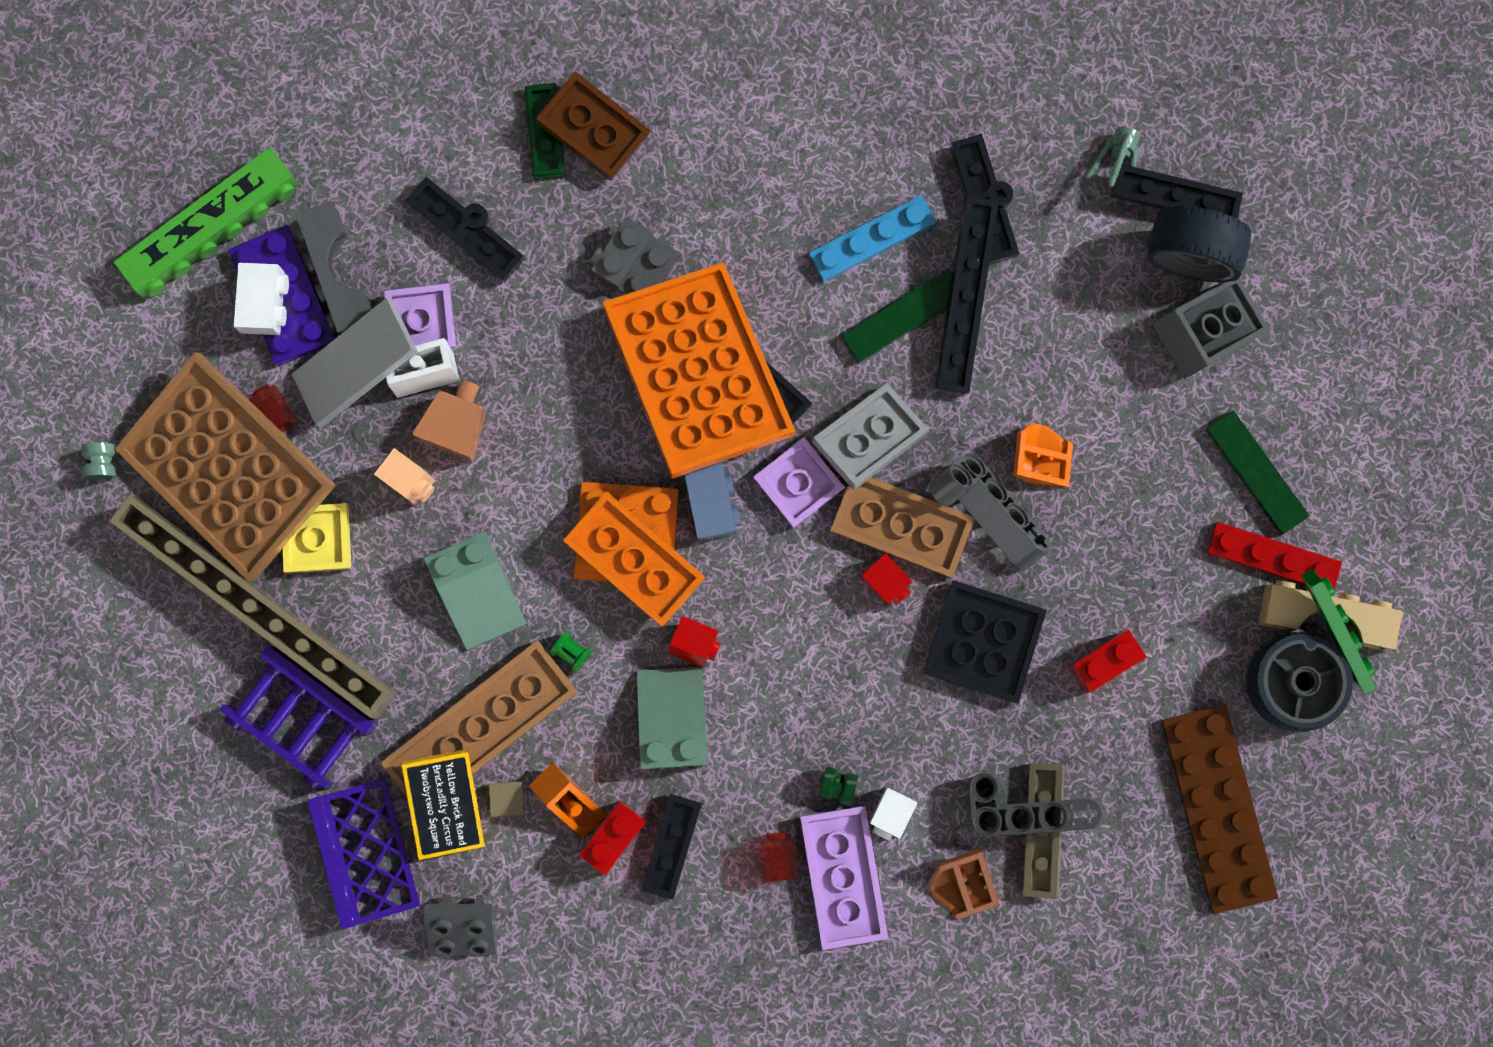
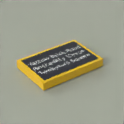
[401,749,485,860]

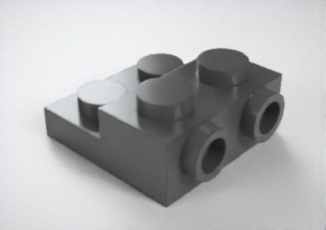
[590,217,681,295]

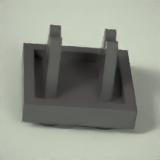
[423,895,498,957]

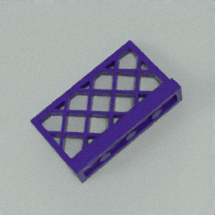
[307,778,420,930]

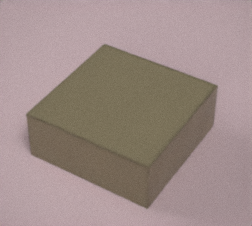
[489,782,525,817]

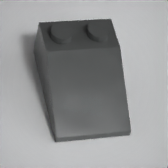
[1152,278,1270,380]

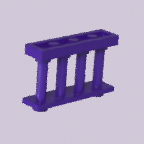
[219,645,378,790]

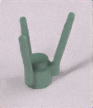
[1085,127,1141,203]

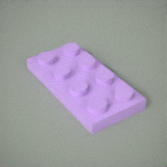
[800,806,888,950]

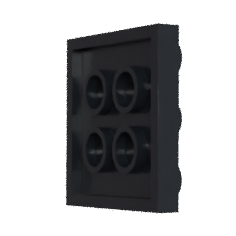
[923,580,1047,704]

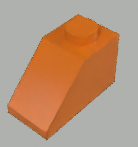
[529,762,606,838]

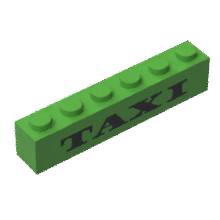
[114,147,299,299]

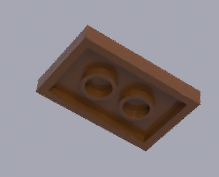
[535,71,651,181]

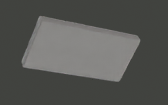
[292,298,418,427]

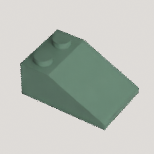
[424,531,527,651]
[637,667,708,769]

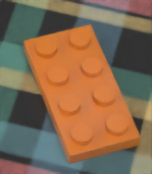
[563,491,706,628]

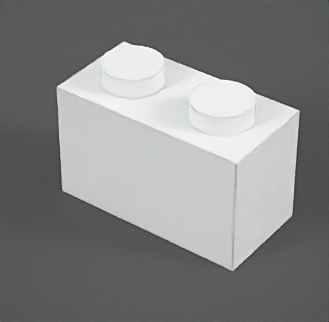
[234,263,289,335]
[386,338,460,398]

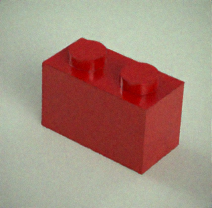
[1068,629,1147,694]
[579,801,647,876]

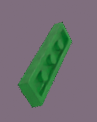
[1301,569,1376,694]

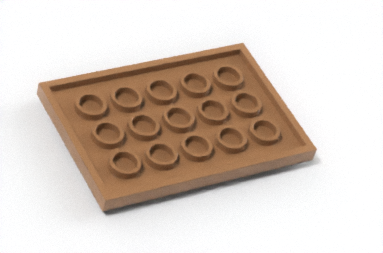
[115,352,336,582]

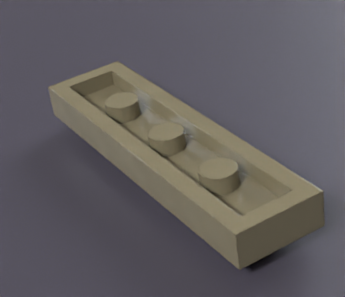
[1023,763,1065,899]

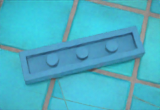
[809,195,937,283]

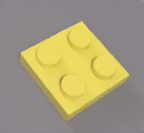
[283,503,351,573]

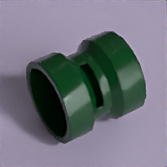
[818,766,858,807]

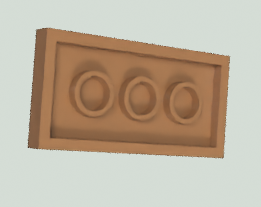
[830,477,975,579]

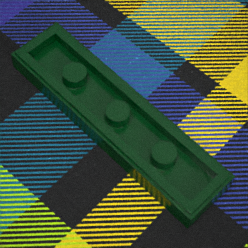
[841,268,953,364]
[1205,410,1310,535]

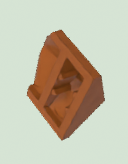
[928,848,1000,920]

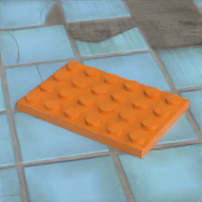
[603,262,796,479]

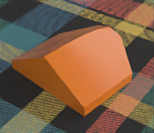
[1013,423,1073,488]

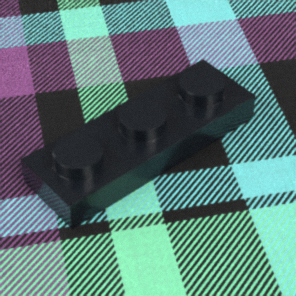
[642,794,702,900]

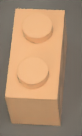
[374,448,435,506]

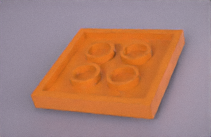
[574,482,679,582]

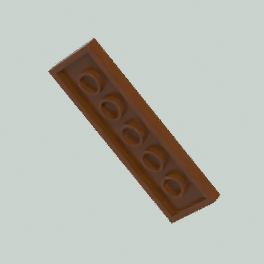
[1161,704,1279,914]

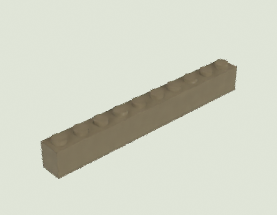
[109,495,398,719]

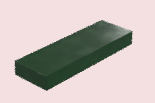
[525,83,566,180]

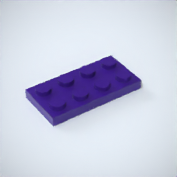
[228,225,335,367]

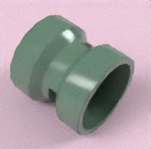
[81,443,116,480]

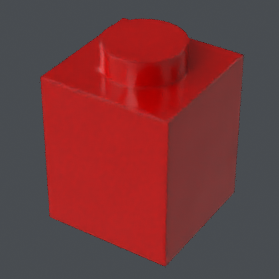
[860,553,912,606]
[668,616,721,668]

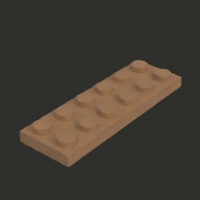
[380,640,578,799]

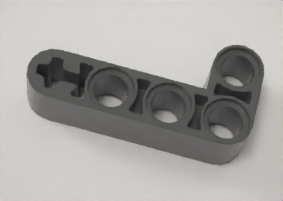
[929,453,1051,570]
[969,773,1107,837]

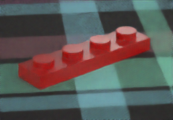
[1206,521,1342,589]

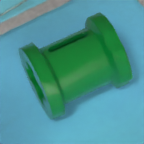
[549,631,593,674]

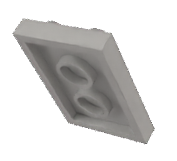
[812,383,929,490]

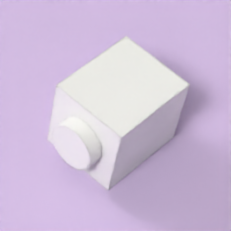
[868,787,918,841]

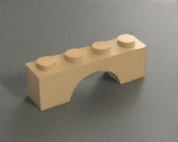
[1258,580,1403,651]

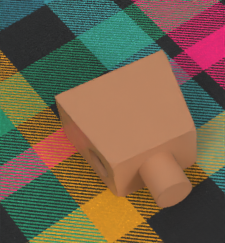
[412,379,486,462]

